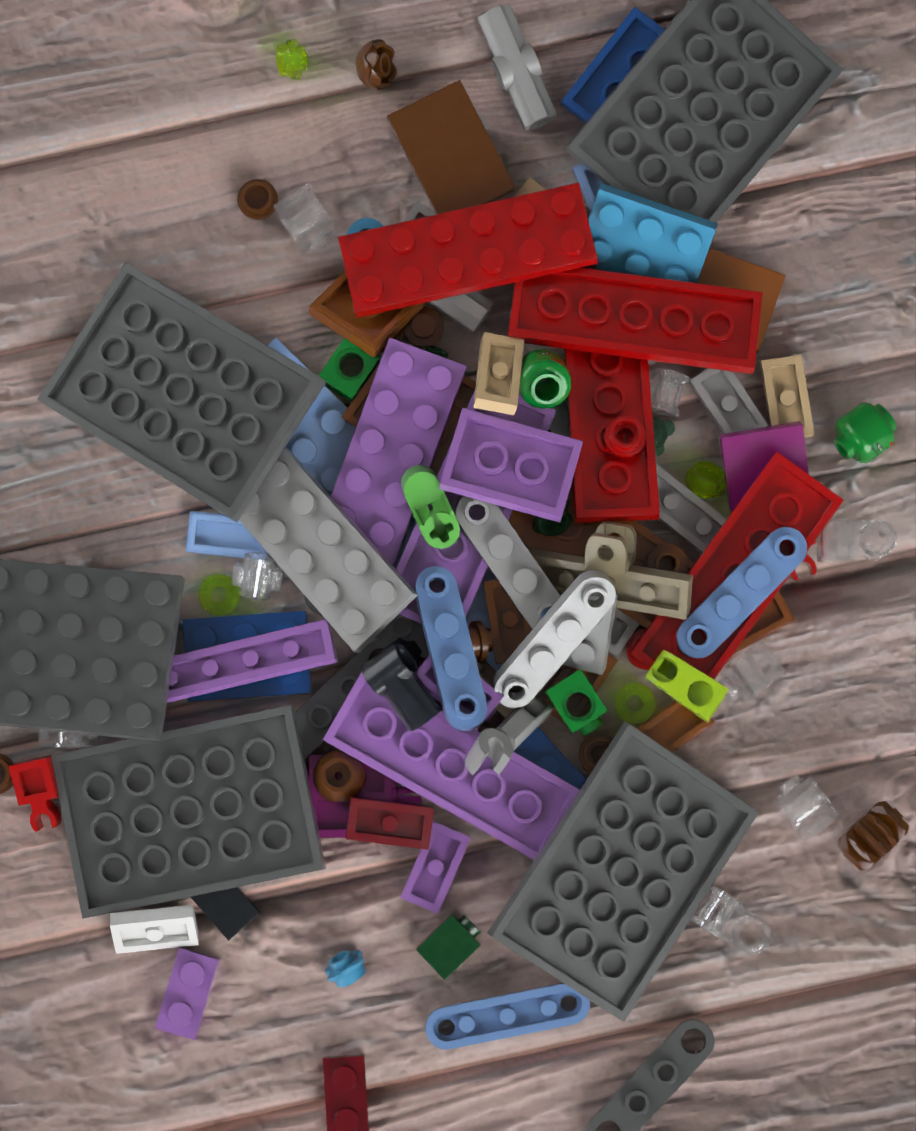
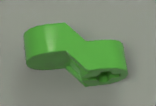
[401,465,460,549]

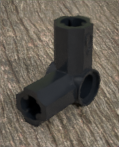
[362,638,442,732]

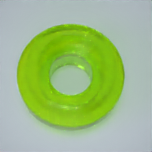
[276,39,308,80]
[685,461,726,499]
[199,574,240,616]
[614,683,656,724]

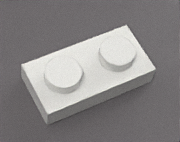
[110,905,199,954]

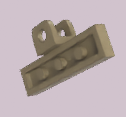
[530,521,693,620]

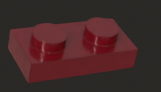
[345,796,434,850]
[323,1054,369,1131]

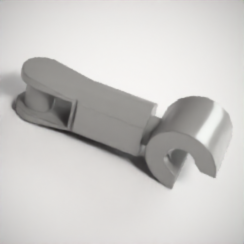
[465,693,554,775]

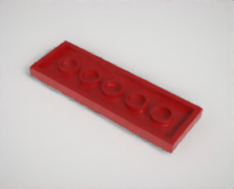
[338,182,598,318]
[508,268,763,374]
[564,349,660,523]
[630,451,844,680]

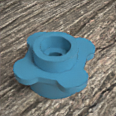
[325,950,366,988]

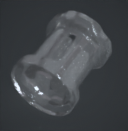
[651,368,690,418]

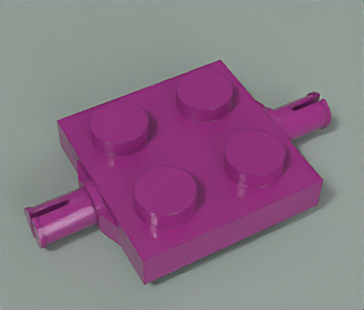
[308,755,422,838]

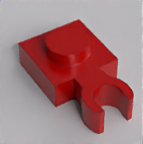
[8,755,62,832]

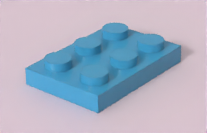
[588,183,718,283]

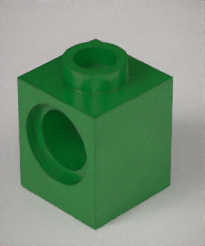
[318,338,380,403]
[545,669,608,736]

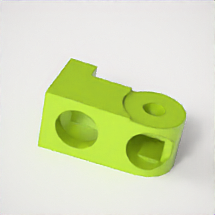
[644,650,729,723]

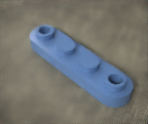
[676,527,807,658]
[414,566,487,731]
[425,983,590,1050]

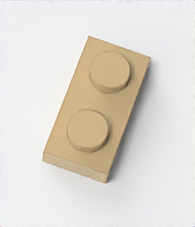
[473,332,524,415]
[760,354,815,438]

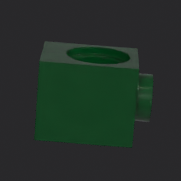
[416,913,481,980]

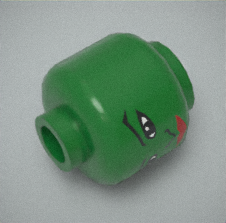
[519,349,571,409]
[834,402,897,463]

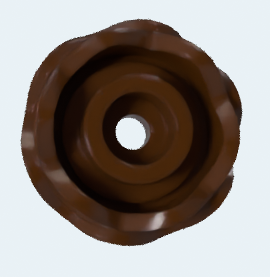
[356,39,397,91]
[313,751,365,802]

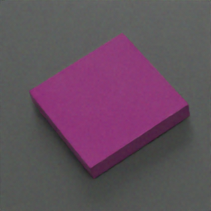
[719,421,809,514]

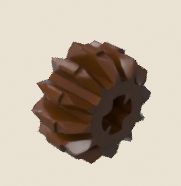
[837,801,909,870]

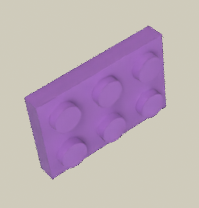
[439,408,583,522]

